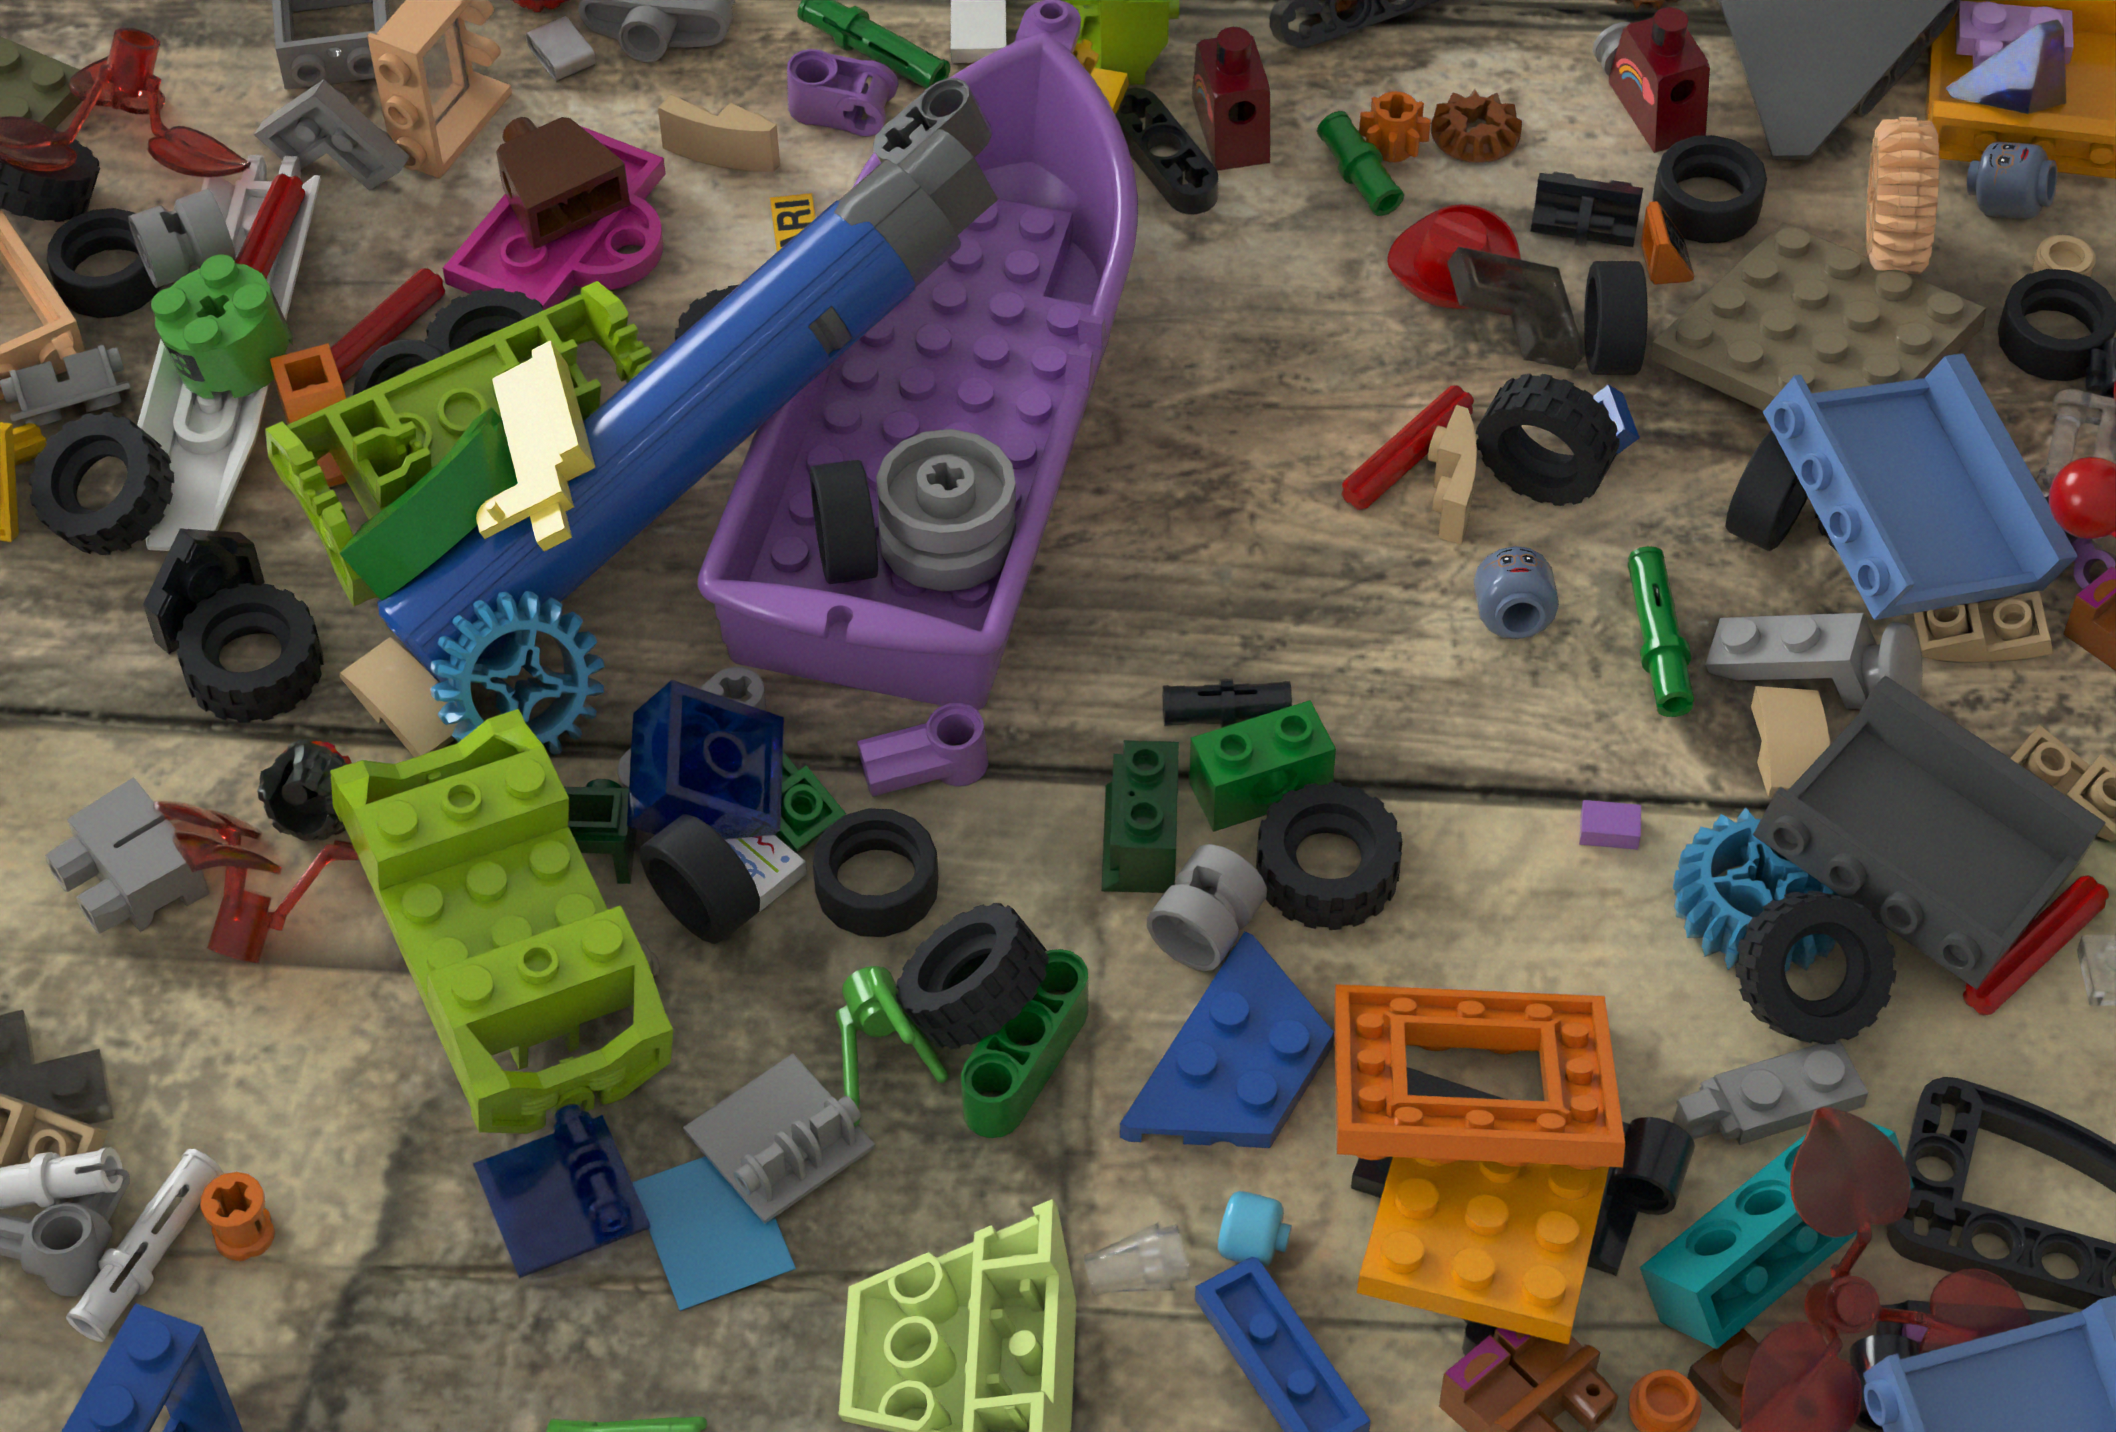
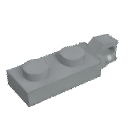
[1673,1039,1868,1145]

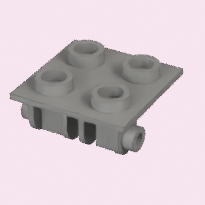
[683,1054,875,1224]

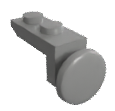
[1705,613,1923,709]

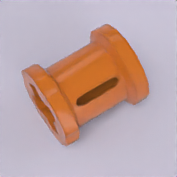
[200,1172,275,1261]

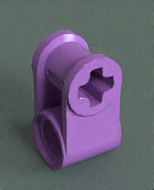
[787,49,899,136]

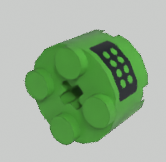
[151,254,293,399]

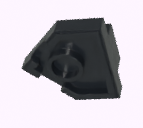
[143,528,265,654]

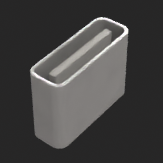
[526,16,596,81]

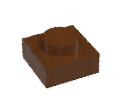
[1687,1328,1792,1430]

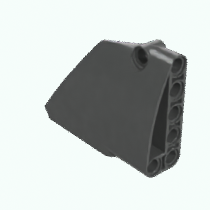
[1718,0,1960,160]

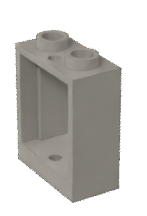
[272,0,390,90]

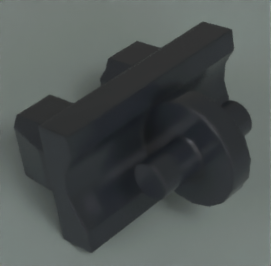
[1530,172,1643,247]

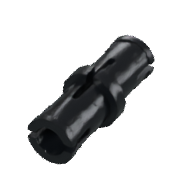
[1162,678,1292,728]

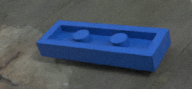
[1195,1257,1371,1432]

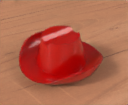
[1387,204,1521,309]

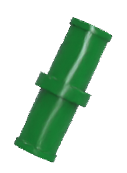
[1317,111,1404,216]

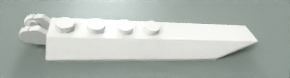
[137,155,321,551]

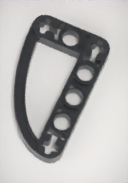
[1887,1077,2116,1310]

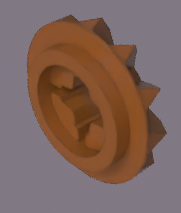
[1431,89,1522,163]

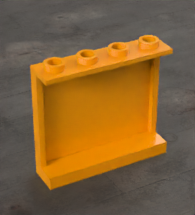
[1925,0,2116,179]

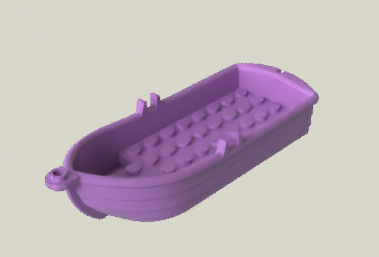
[698,0,1138,710]

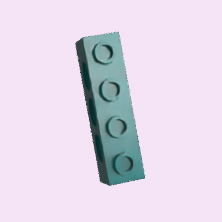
[1639,1109,1914,1349]

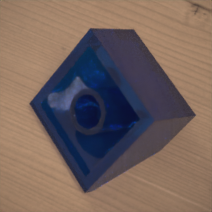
[627,680,784,840]

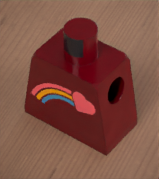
[1608,7,1710,153]
[1192,27,1270,171]

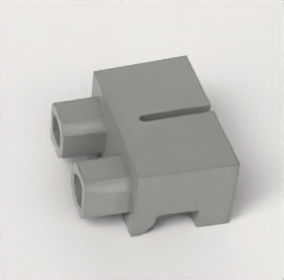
[45,777,210,934]

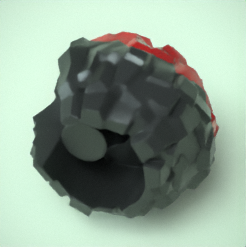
[257,739,352,841]

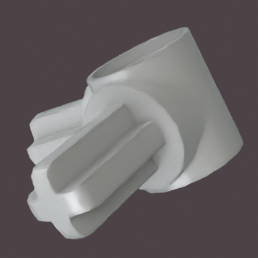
[0,1169,130,1296]

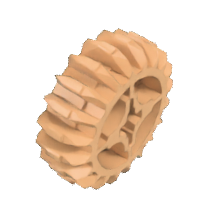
[1865,117,1940,274]

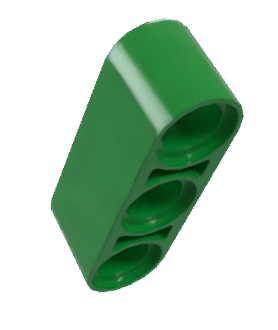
[961,949,1088,1138]

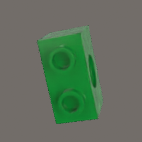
[1189,700,1336,832]

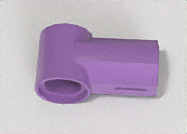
[857,703,989,797]

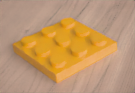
[1357,1157,1609,1344]

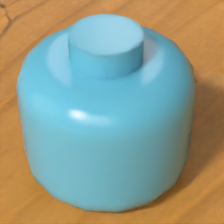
[1218,1191,1292,1267]

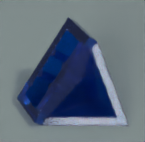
[1946,19,2066,114]

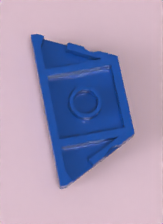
[1120,931,1334,1148]

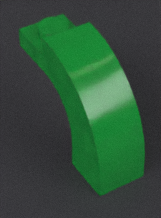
[339,407,518,601]

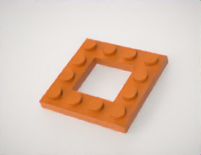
[1334,984,1625,1170]

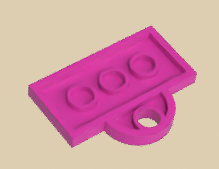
[442,126,666,310]

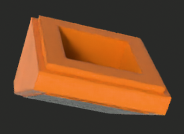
[1641,201,1694,285]

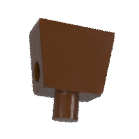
[496,117,630,250]

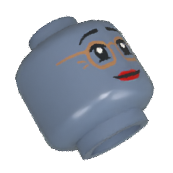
[1967,142,2057,219]
[1473,546,1559,639]

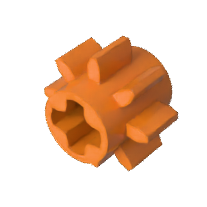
[1359,91,1431,162]

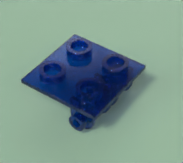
[473,1104,651,1278]

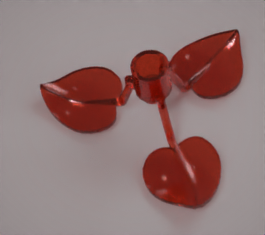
[0,28,251,177]
[153,801,359,963]
[1740,1107,2032,1432]

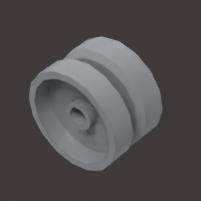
[876,429,1016,591]

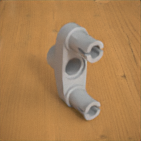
[578,0,736,62]

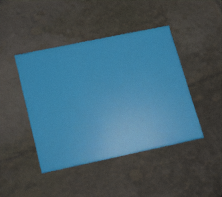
[631,1156,796,1311]

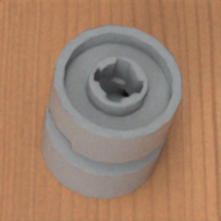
[128,188,236,288]
[1147,844,1267,971]

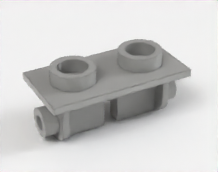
[0,345,130,426]

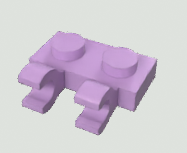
[1956,1,2074,90]

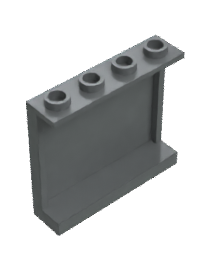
[1753,675,2106,989]

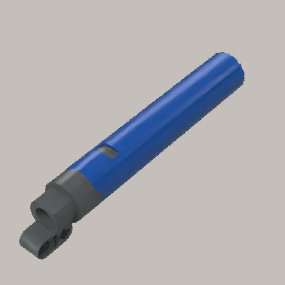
[377,78,998,683]

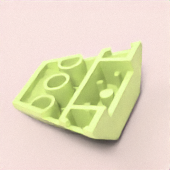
[838,1199,1076,1432]

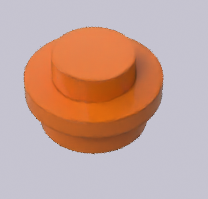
[1628,1369,1702,1432]

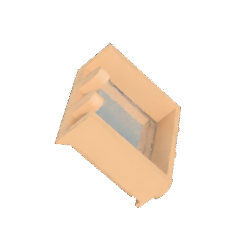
[367,0,513,179]

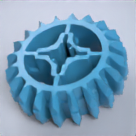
[430,591,605,755]
[1673,807,1842,973]

